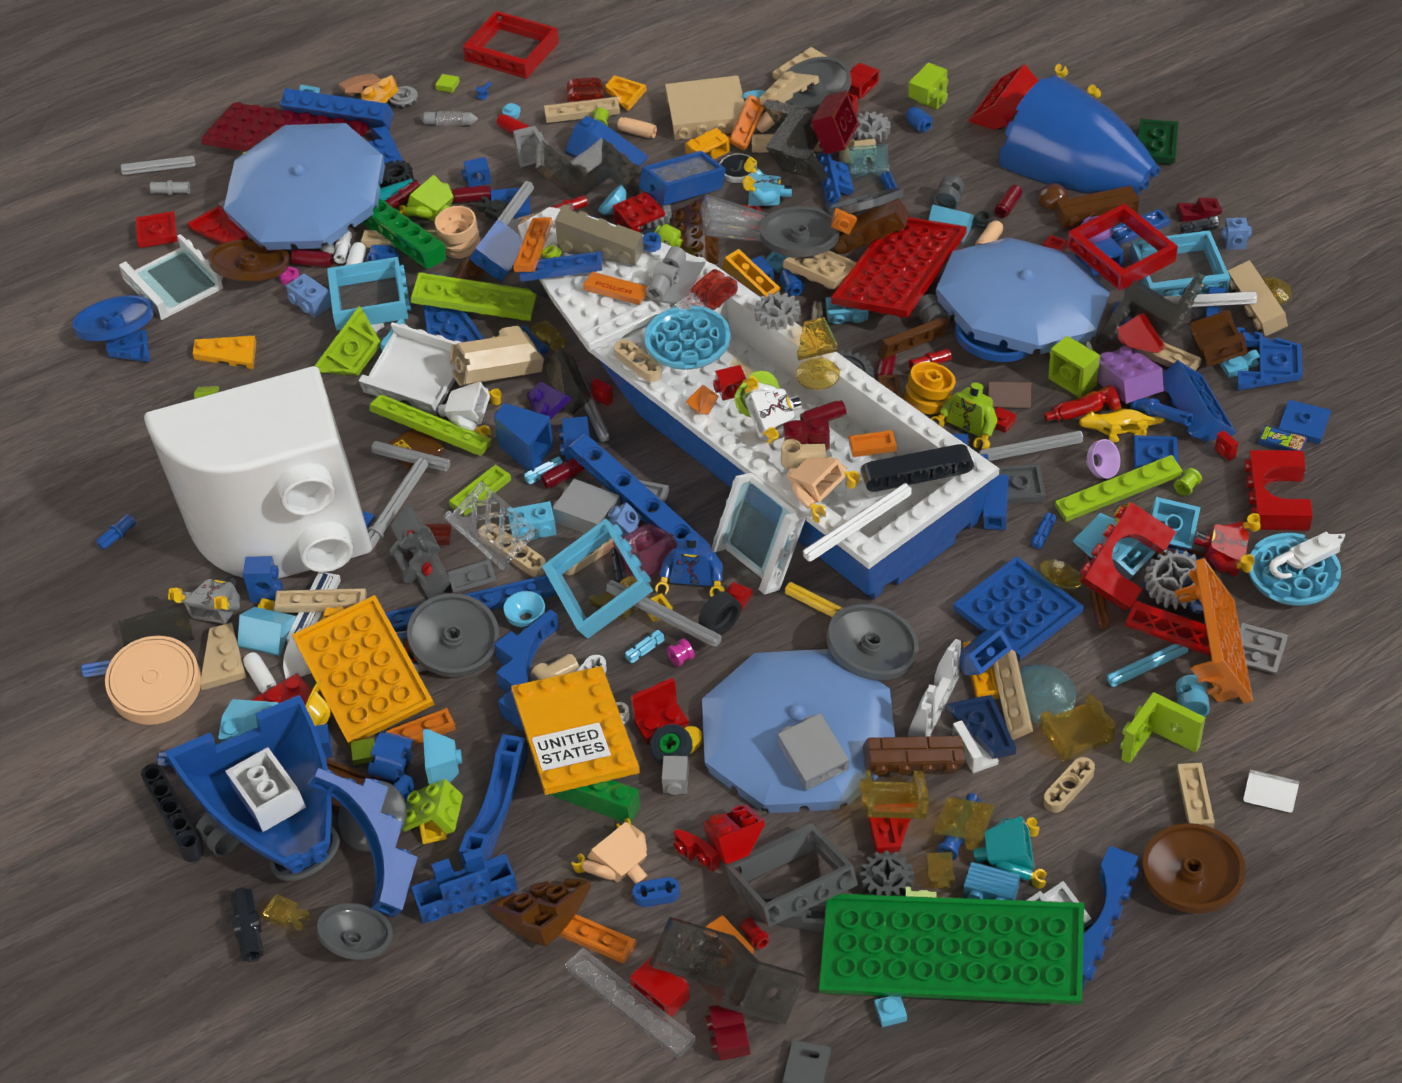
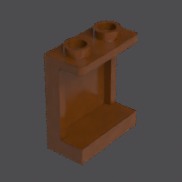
[1190,310,1248,367]

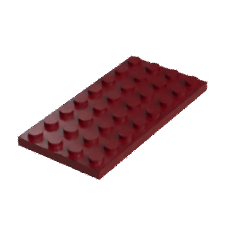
[201,102,369,152]

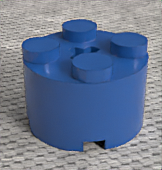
[368,731,414,783]

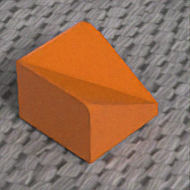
[686,385,719,415]

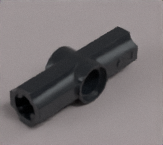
[230,887,264,963]

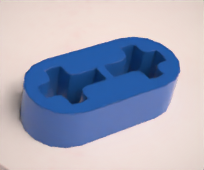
[633,877,680,907]

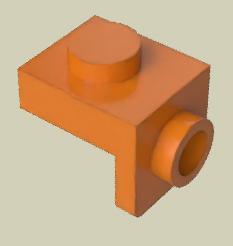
[831,208,857,234]

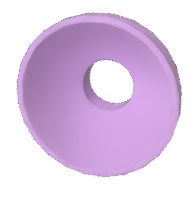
[1086,439,1120,479]

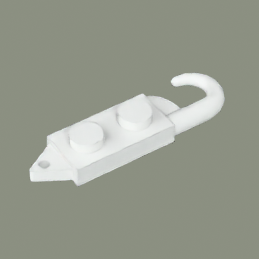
[1269,532,1345,579]

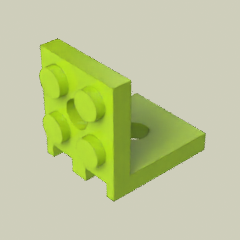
[1120,692,1206,764]

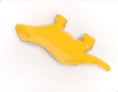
[1079,409,1165,443]

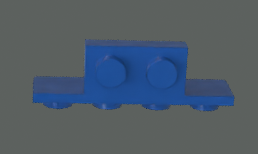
[816,151,854,207]

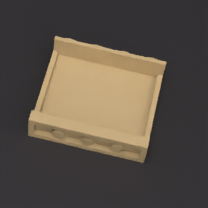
[665,75,745,140]

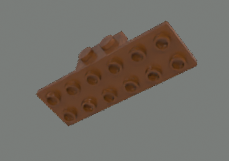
[672,197,720,265]

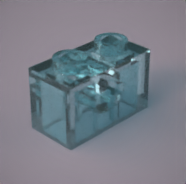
[849,144,889,176]

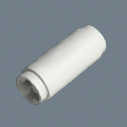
[345,242,366,265]
[243,652,276,693]

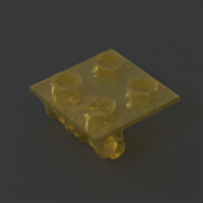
[934,797,995,850]

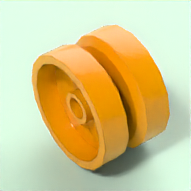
[903,362,956,415]

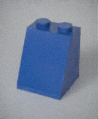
[494,403,554,472]

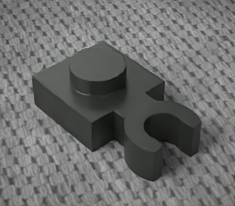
[475,196,508,221]

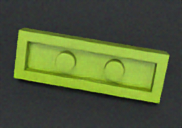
[449,464,511,517]

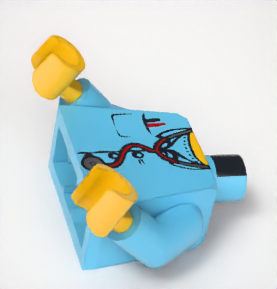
[742,157,792,206]

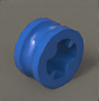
[643,232,661,252]

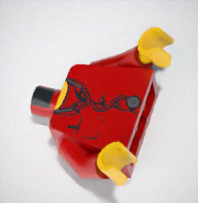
[1193,513,1261,576]

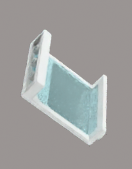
[119,234,223,320]
[711,473,806,595]

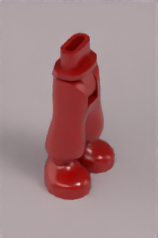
[1043,385,1121,422]

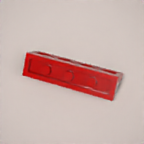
[1125,601,1211,656]

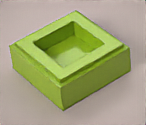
[435,74,460,93]
[351,737,375,765]

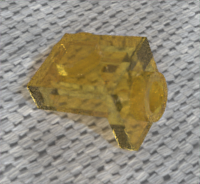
[926,852,955,888]

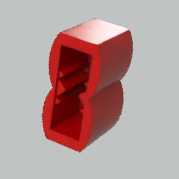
[847,63,880,99]

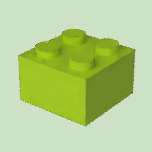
[1048,336,1100,398]

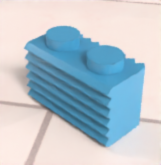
[963,862,1021,900]

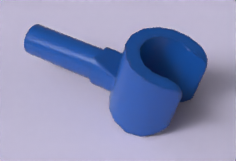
[476,81,491,100]

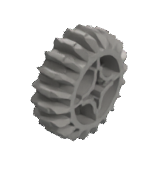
[1144,549,1196,610]

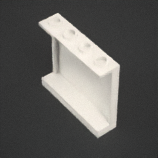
[359,322,461,415]

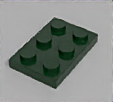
[1138,119,1179,164]

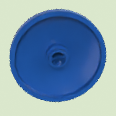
[72,295,154,341]
[955,323,1029,362]

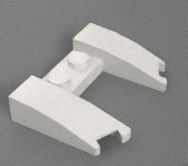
[908,639,961,737]

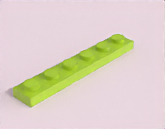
[369,394,492,456]
[1055,455,1183,522]

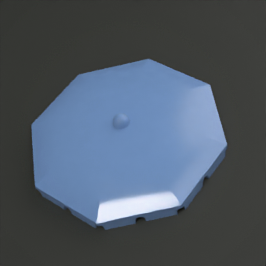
[224,123,385,250]
[936,237,1110,354]
[702,649,895,813]

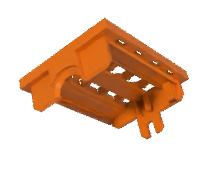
[1175,558,1253,703]

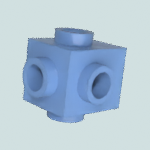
[1221,218,1252,250]
[608,502,642,539]

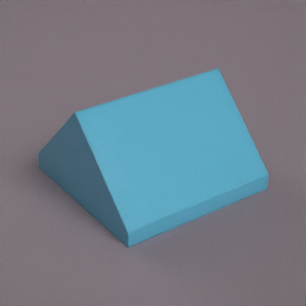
[929,205,975,244]
[237,607,296,657]

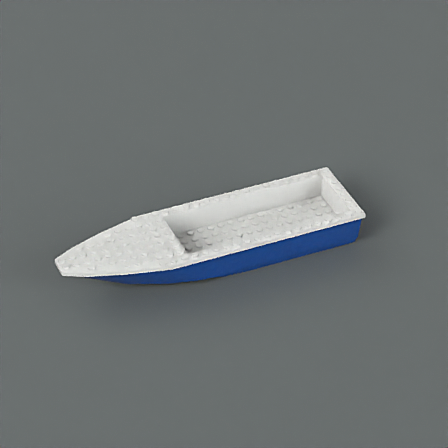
[518,207,999,599]

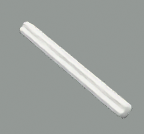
[803,483,912,562]

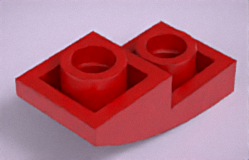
[673,829,720,872]

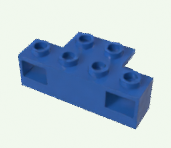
[411,848,518,924]

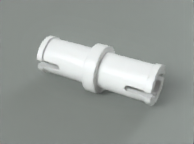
[334,231,352,264]

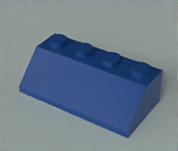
[1163,360,1236,442]

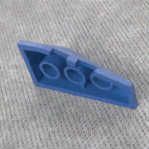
[565,116,648,169]

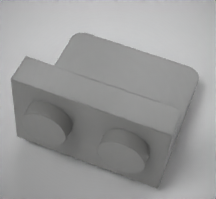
[513,126,552,176]

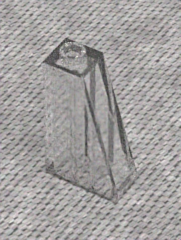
[700,194,769,243]

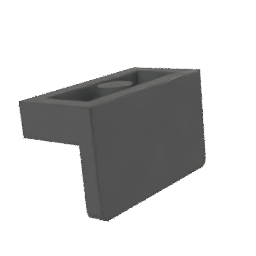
[446,558,496,593]

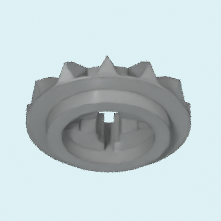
[389,86,418,107]

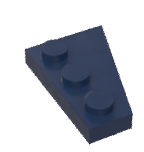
[946,695,1017,759]

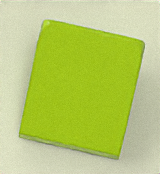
[194,386,219,399]

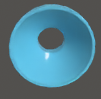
[598,185,626,215]
[504,591,545,627]

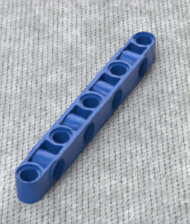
[567,433,712,551]

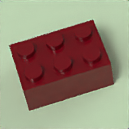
[811,90,860,155]

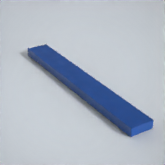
[385,575,556,632]

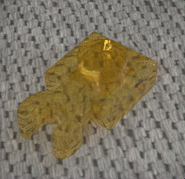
[531,320,567,351]
[262,894,310,930]

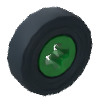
[650,724,693,765]

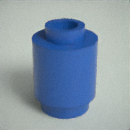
[906,107,933,133]
[779,268,804,297]

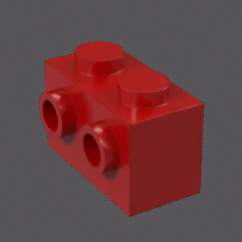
[630,957,690,1020]

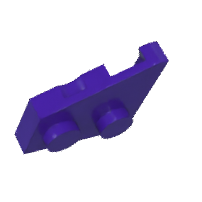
[527,381,571,420]

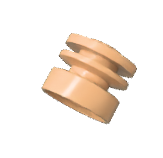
[435,206,481,258]

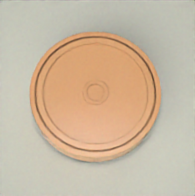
[105,636,201,725]

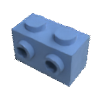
[286,273,332,318]

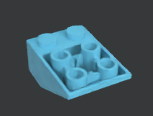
[1073,513,1156,580]

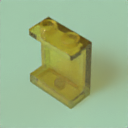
[1040,694,1117,762]
[860,770,929,819]

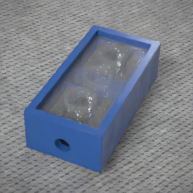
[639,150,726,205]

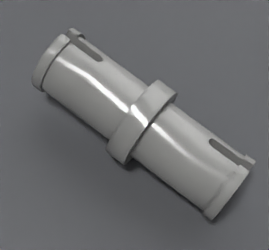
[150,180,190,195]

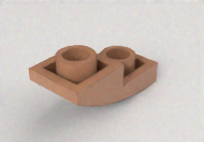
[339,74,381,95]

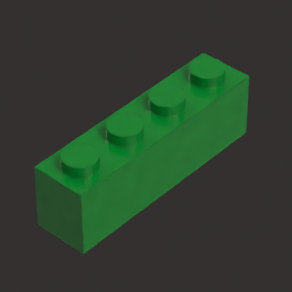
[548,780,641,823]

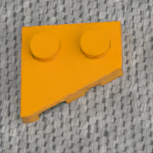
[360,75,399,103]
[605,75,646,111]

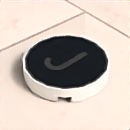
[719,154,757,183]

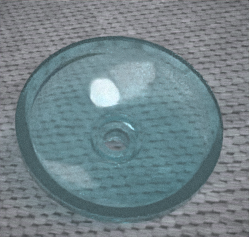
[1019,664,1076,723]

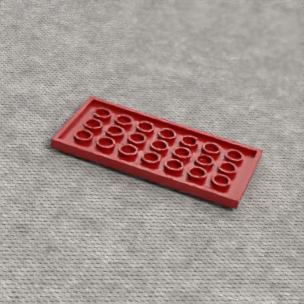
[831,217,967,318]

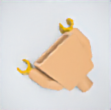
[787,457,860,523]
[571,818,648,884]

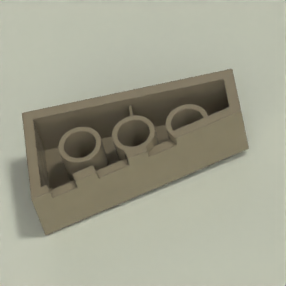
[555,204,644,265]

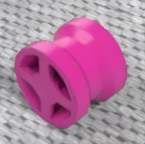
[667,638,695,667]

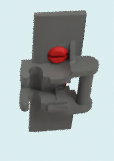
[389,505,451,599]

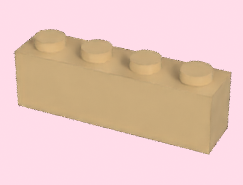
[1227,260,1288,336]

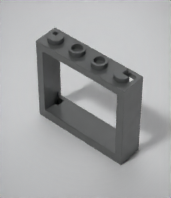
[725,823,858,928]

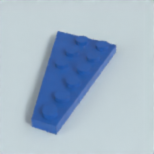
[423,274,484,343]

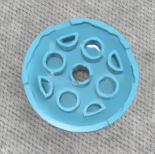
[645,306,731,370]
[1248,533,1341,606]

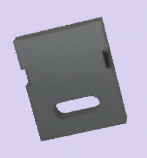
[783,1040,831,1083]

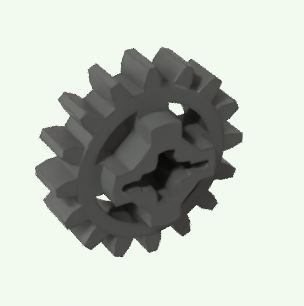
[860,850,914,896]

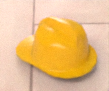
[305,680,330,726]

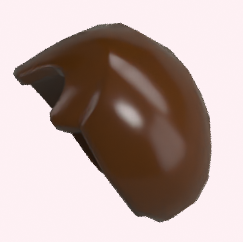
[1038,183,1069,211]

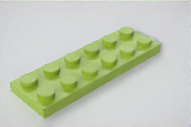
[411,272,537,321]

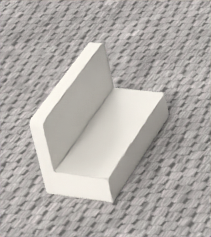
[953,720,998,773]
[1243,770,1299,813]

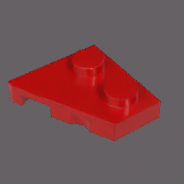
[866,805,914,853]

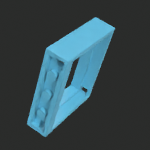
[1130,230,1230,304]
[327,257,411,331]
[542,519,653,638]

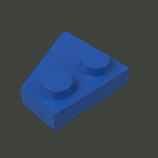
[106,329,151,362]

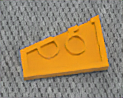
[193,336,256,369]

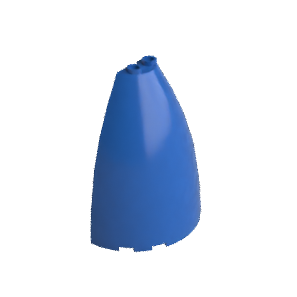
[999,75,1160,196]
[165,695,332,873]

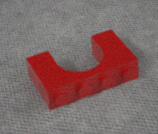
[1244,450,1313,531]
[1078,502,1176,610]

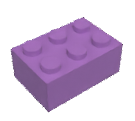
[1097,346,1164,403]

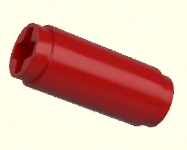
[497,114,530,135]

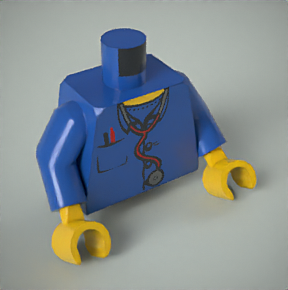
[655,533,725,597]

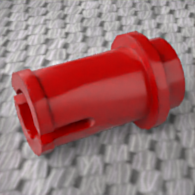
[740,917,770,950]

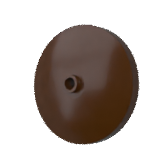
[209,239,289,281]
[1142,823,1246,914]

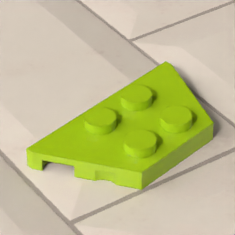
[315,306,381,376]

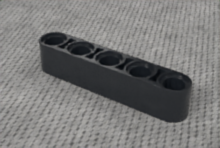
[860,444,974,492]
[141,763,204,862]

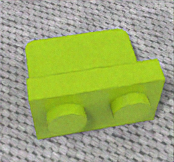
[403,779,463,835]

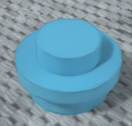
[502,103,521,119]

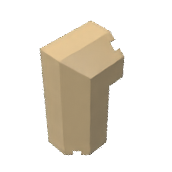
[450,326,544,386]

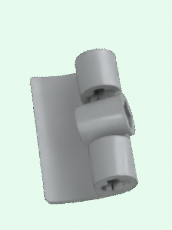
[646,246,706,304]

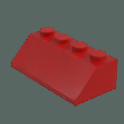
[969,64,1038,130]

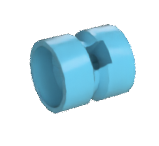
[1176,675,1210,717]

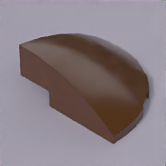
[488,879,591,947]

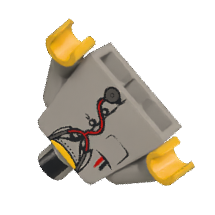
[168,575,240,624]

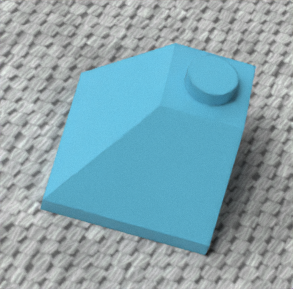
[1150,497,1201,550]
[218,699,279,742]
[423,729,462,785]

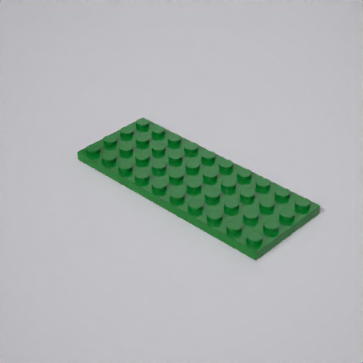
[819,894,1084,1005]

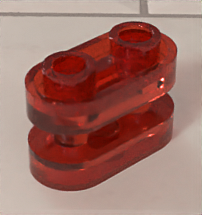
[567,77,604,103]
[691,269,738,310]

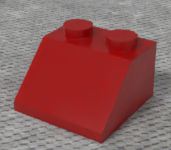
[1117,313,1166,353]

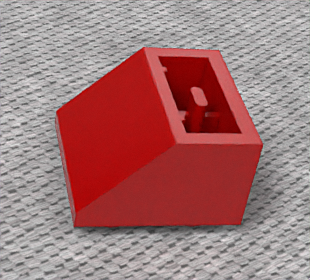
[703,805,765,865]

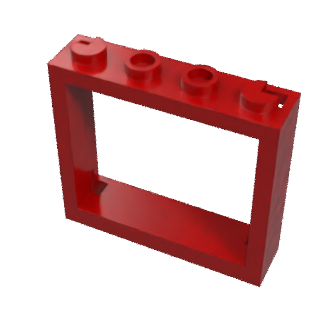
[463,11,559,79]
[1067,203,1178,291]

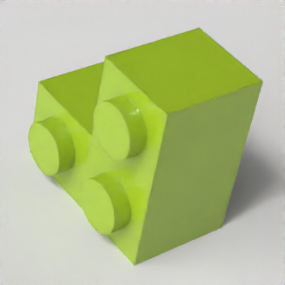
[908,63,949,110]

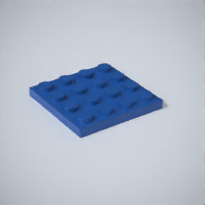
[953,556,1084,661]

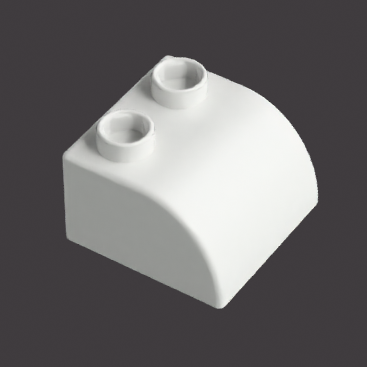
[144,366,372,579]

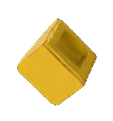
[419,820,447,844]

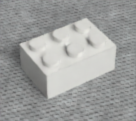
[225,747,306,832]

